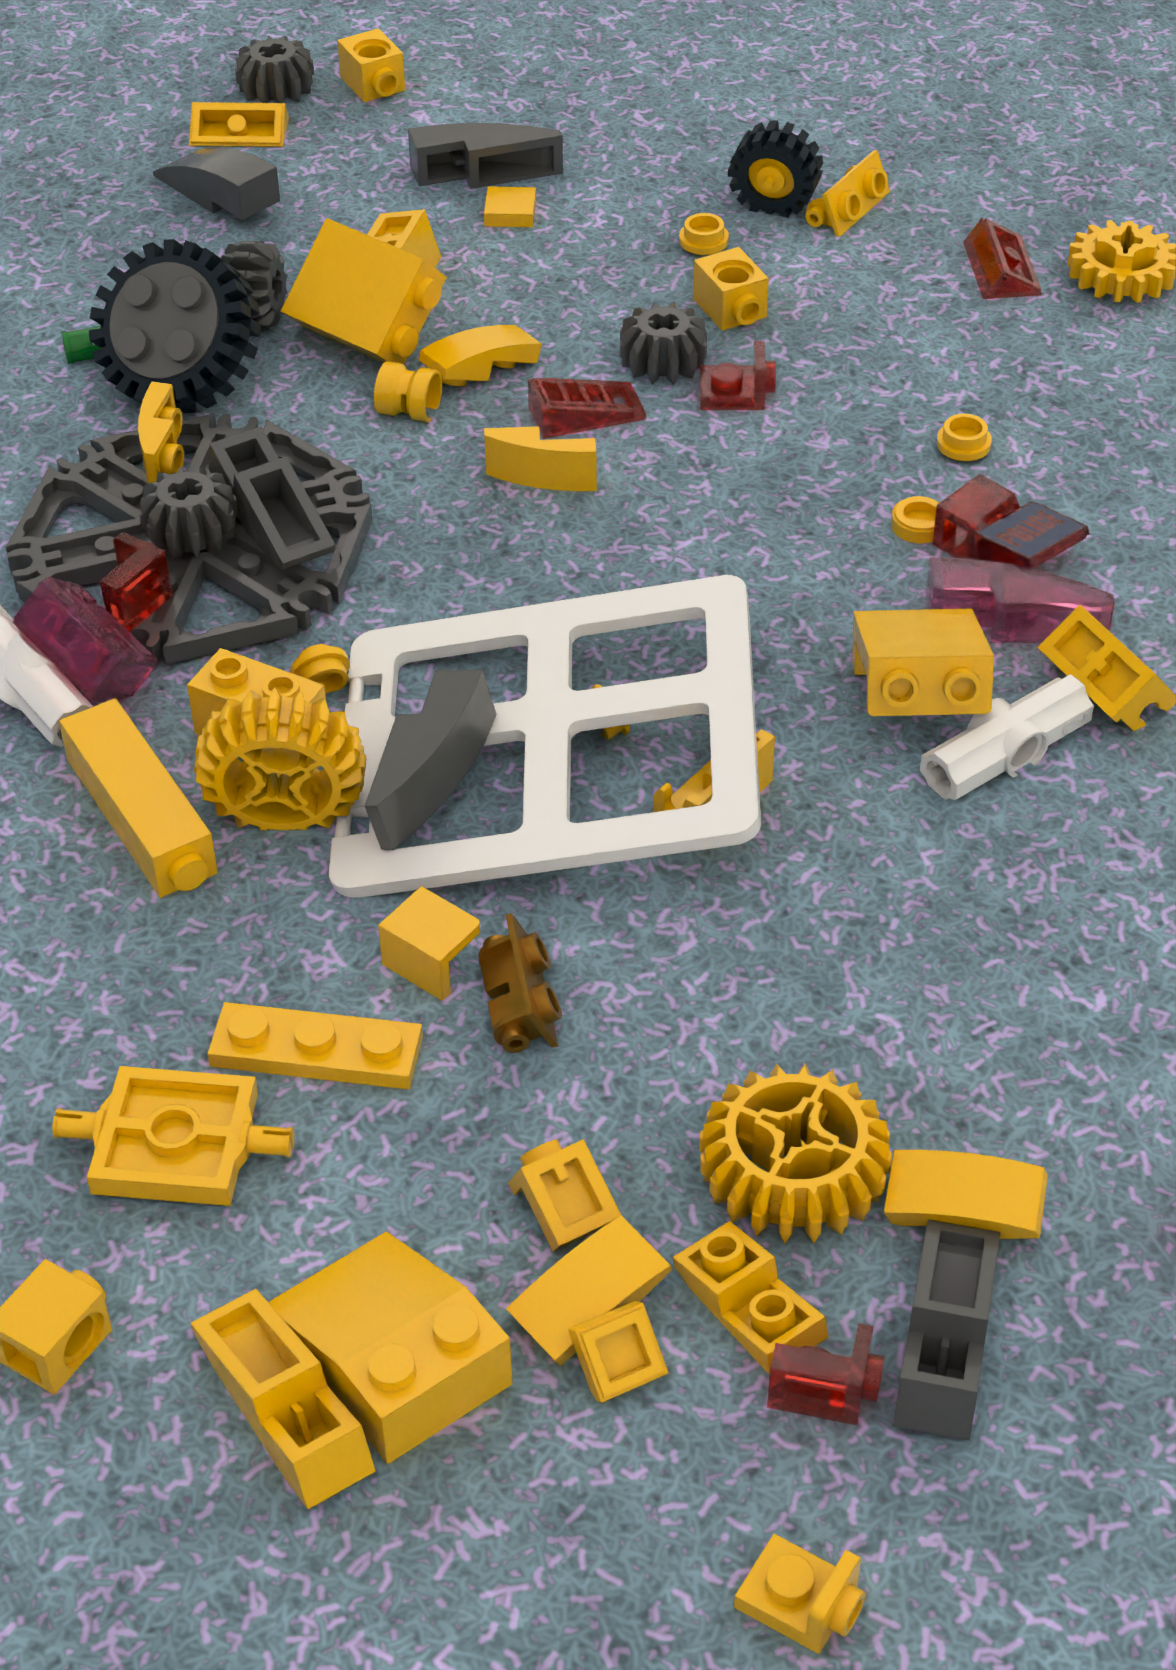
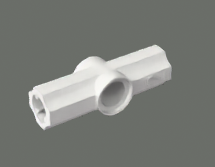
[0,605,93,747]
[920,674,1094,800]

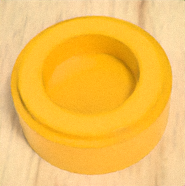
[891,496,948,544]

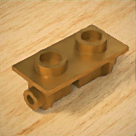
[478,913,562,1053]

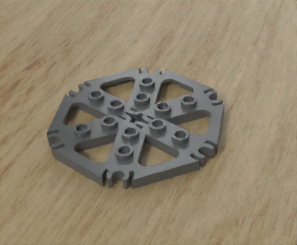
[6,413,372,665]

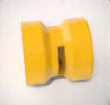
[374,361,442,423]

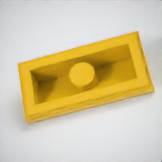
[189,102,289,147]

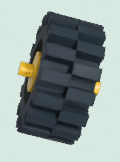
[728,120,823,218]

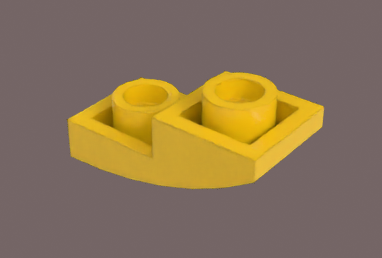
[418,325,542,386]
[138,381,184,484]
[484,426,597,491]
[884,1150,1048,1239]
[506,1215,673,1366]
[673,1221,829,1376]

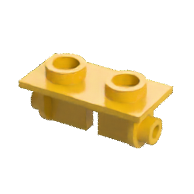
[805,150,890,237]

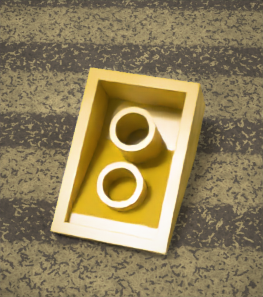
[268,1231,513,1465]

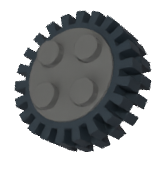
[89,239,261,413]

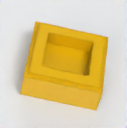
[484,186,536,227]
[568,1301,669,1403]

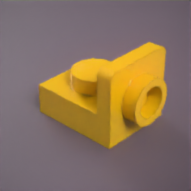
[508,1139,621,1252]
[734,1534,866,1654]

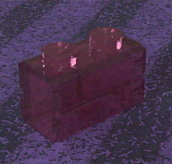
[13,576,158,704]

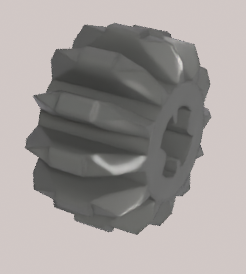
[235,36,314,103]
[221,241,288,327]
[620,302,707,385]
[139,466,238,558]

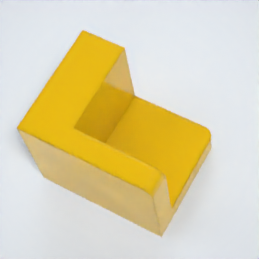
[378,886,480,1001]

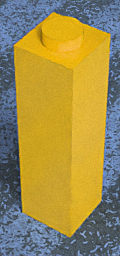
[59,698,218,898]

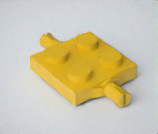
[52,1066,295,1206]

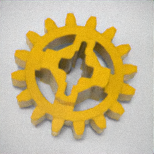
[1067,220,1176,303]

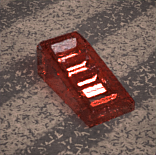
[528,378,646,439]

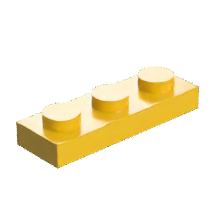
[207,1002,423,1090]

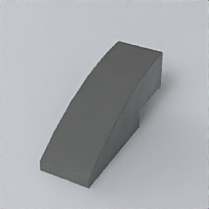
[408,123,563,189]
[153,147,280,220]
[208,426,336,570]
[365,670,497,850]
[893,1219,1000,1441]

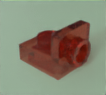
[700,341,776,410]
[100,532,173,635]
[767,1323,885,1425]

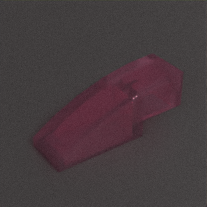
[926,557,1115,643]

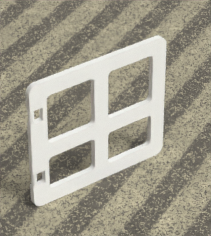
[329,575,761,898]

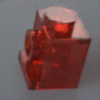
[932,474,1020,570]

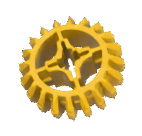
[194,687,367,830]
[699,1063,892,1244]

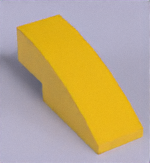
[190,1288,376,1509]

